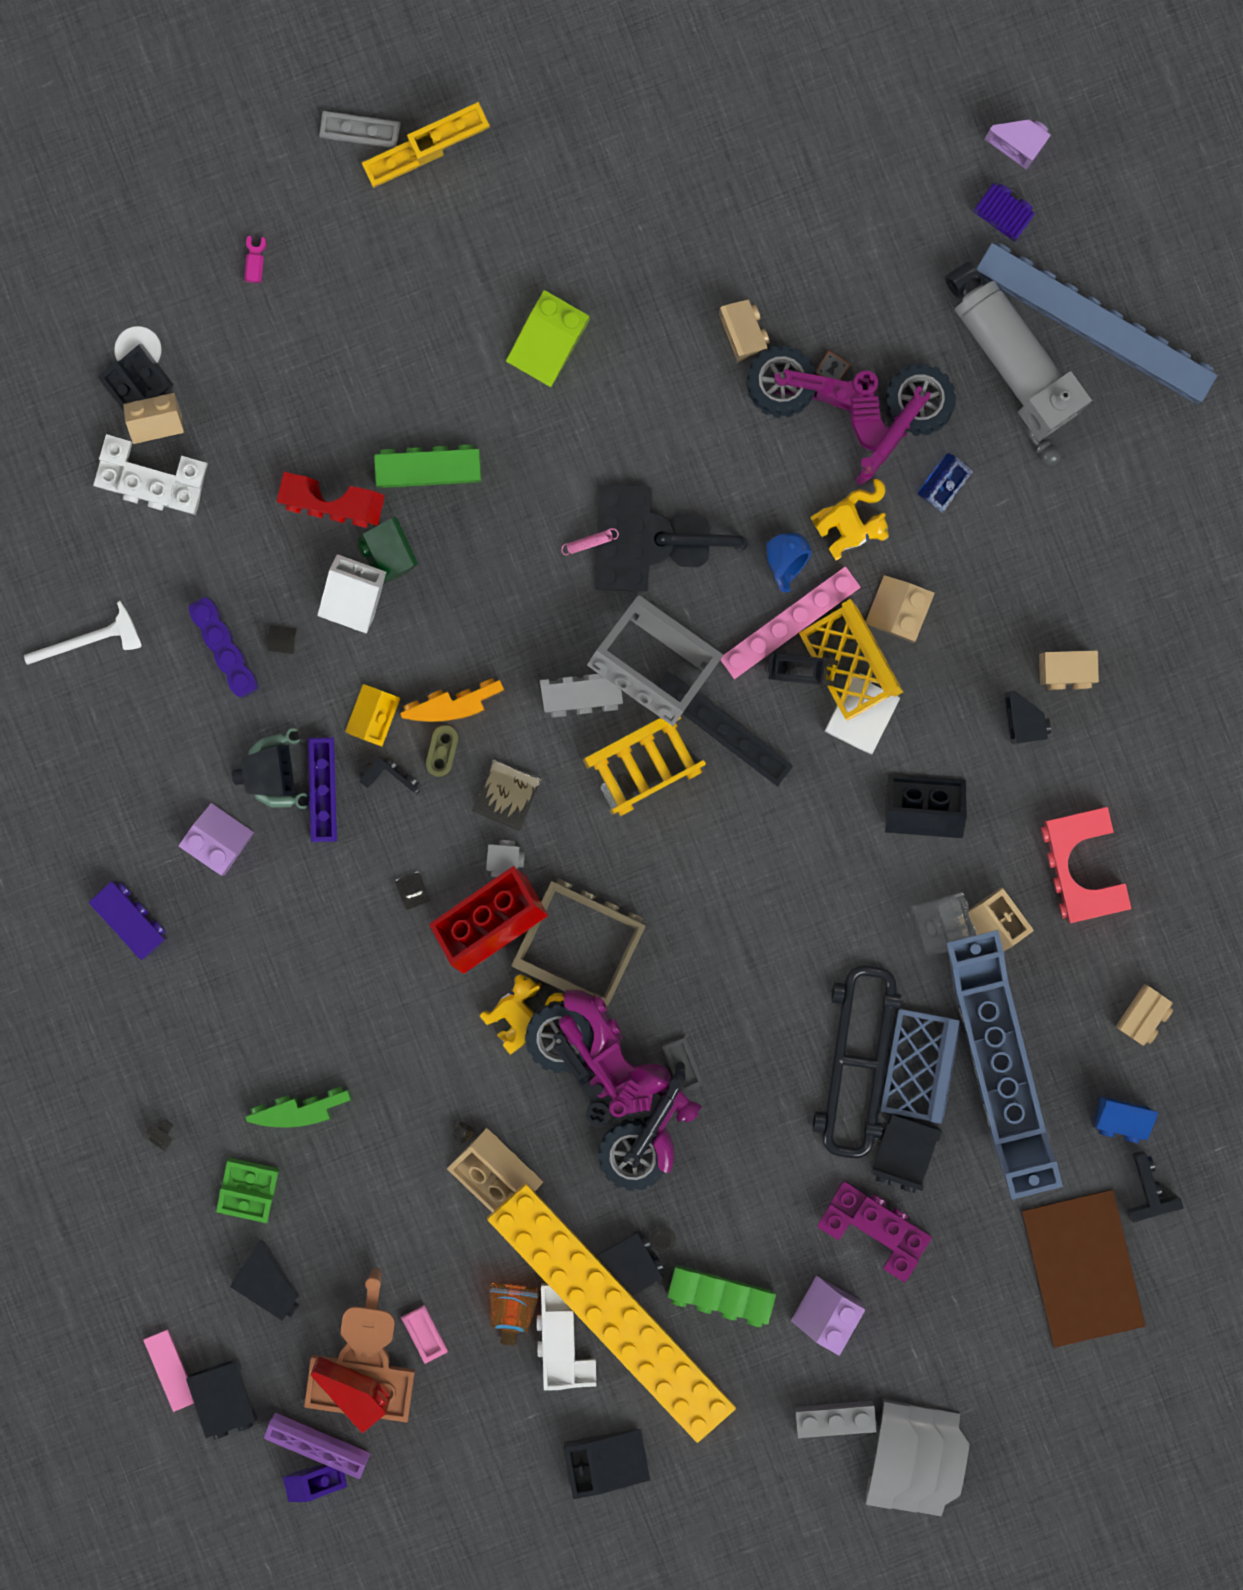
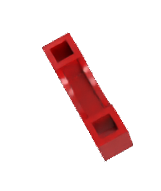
[276,472,385,528]

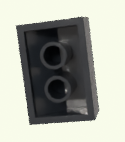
[885,774,967,838]

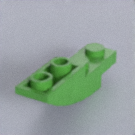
[246,1086,353,1128]

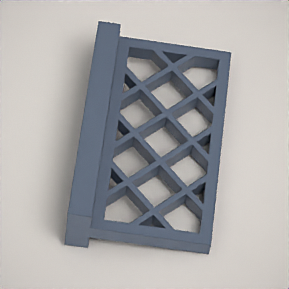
[881,1009,962,1124]

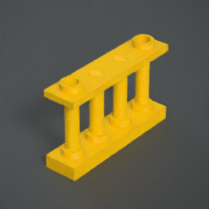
[583,716,706,817]

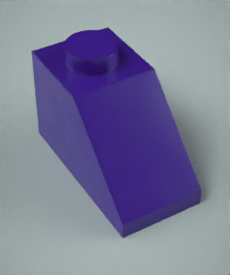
[283,1465,347,1502]

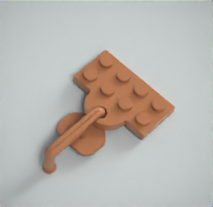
[304,1267,415,1422]

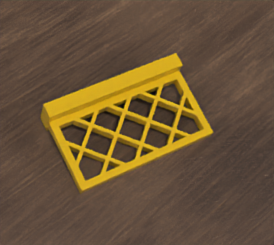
[799,599,903,721]

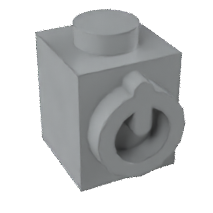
[486,840,525,877]

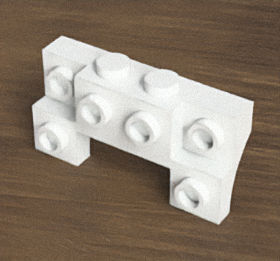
[93,434,208,515]
[537,1283,596,1390]

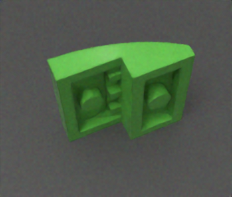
[216,1157,280,1223]

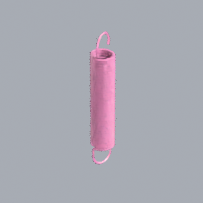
[561,528,619,555]

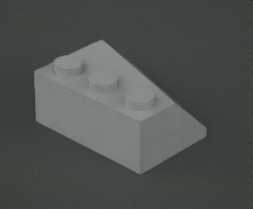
[540,674,623,718]

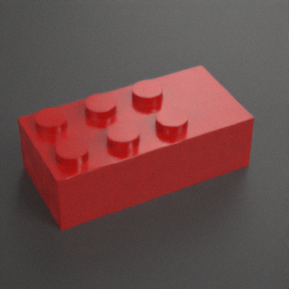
[429,866,548,974]

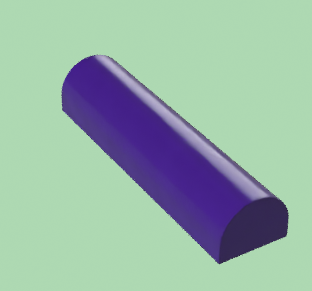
[307,737,337,842]

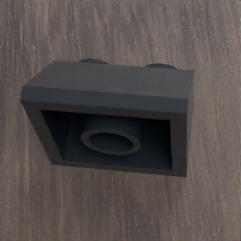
[1004,691,1051,744]

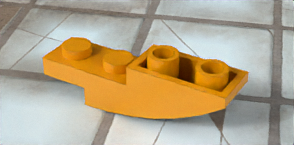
[400,678,505,722]

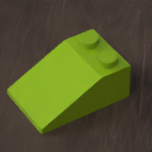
[506,290,590,387]

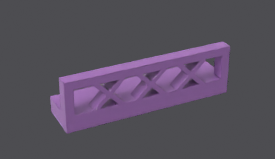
[264,1413,371,1479]

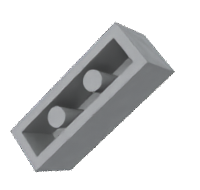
[795,1401,876,1438]

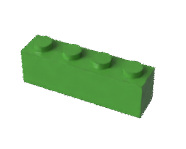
[374,445,482,488]

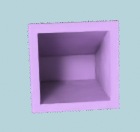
[791,1275,865,1356]

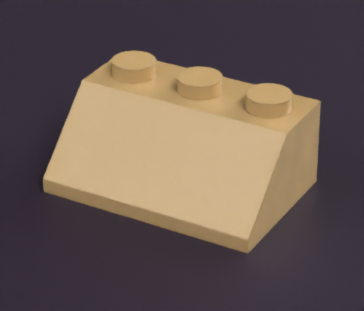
[447,1128,543,1212]

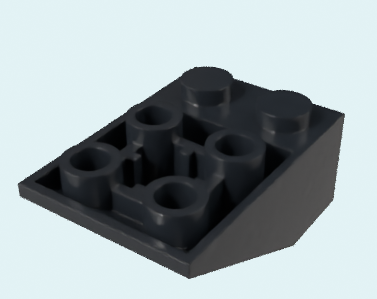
[564,1428,650,1499]

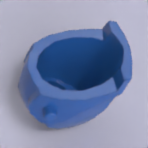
[766,533,812,592]

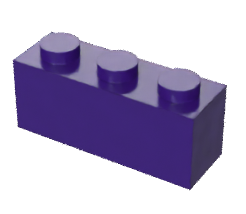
[88,881,168,960]

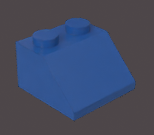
[1093,1096,1158,1143]

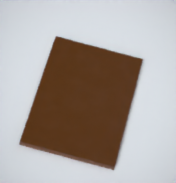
[1022,1189,1146,1348]

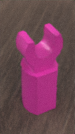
[244,236,267,283]

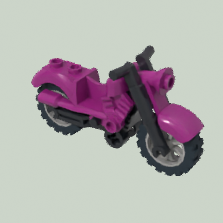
[525,989,702,1191]

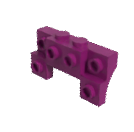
[816,1180,932,1283]

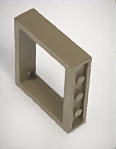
[512,878,646,1007]

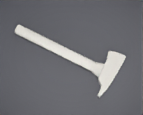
[24,601,142,665]

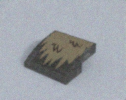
[472,760,541,831]

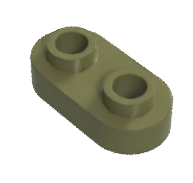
[426,725,459,777]

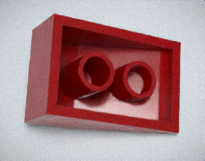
[310,1357,391,1434]

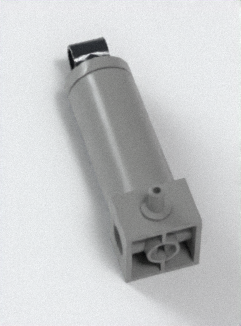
[945,262,1092,441]

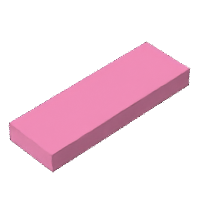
[143,1329,194,1412]

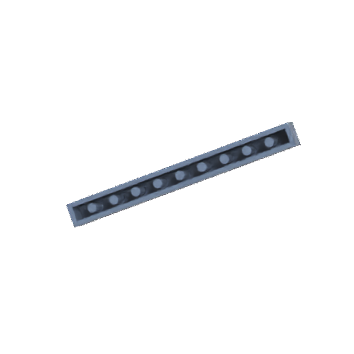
[976,243,1218,405]

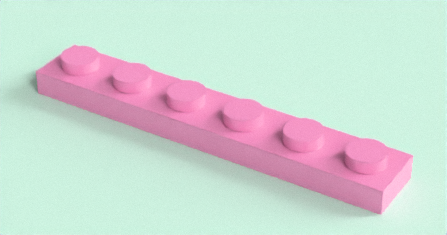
[720,566,861,679]

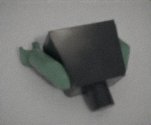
[232,728,309,809]

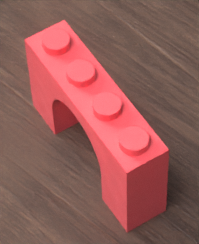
[1041,807,1132,923]

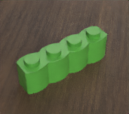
[667,1265,776,1327]

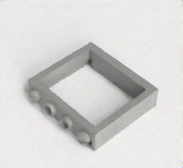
[587,595,723,726]

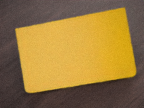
[345,684,400,746]

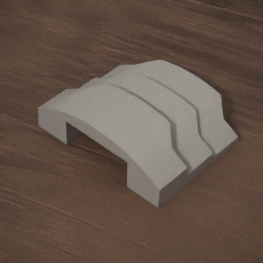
[865,1399,970,1516]

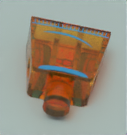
[489,1282,540,1345]

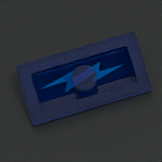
[918,453,974,513]

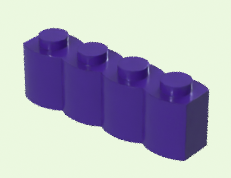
[189,597,259,698]

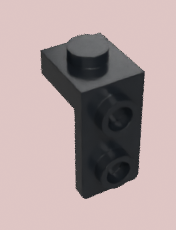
[359,757,421,795]

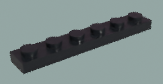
[658,671,793,787]

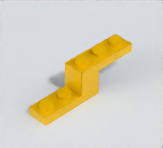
[362,102,490,188]

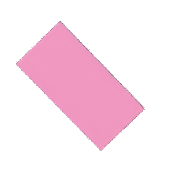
[401,1305,448,1364]

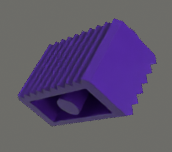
[973,183,1035,242]

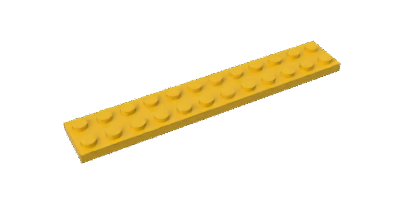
[487,1183,736,1443]

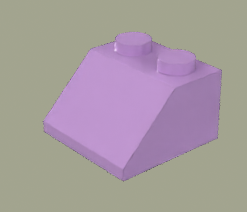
[985,119,1051,170]
[179,803,254,876]

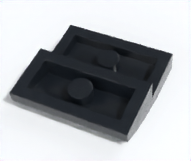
[98,344,173,411]

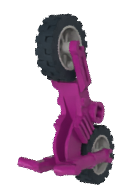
[746,345,956,485]

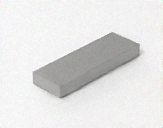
[319,111,401,148]

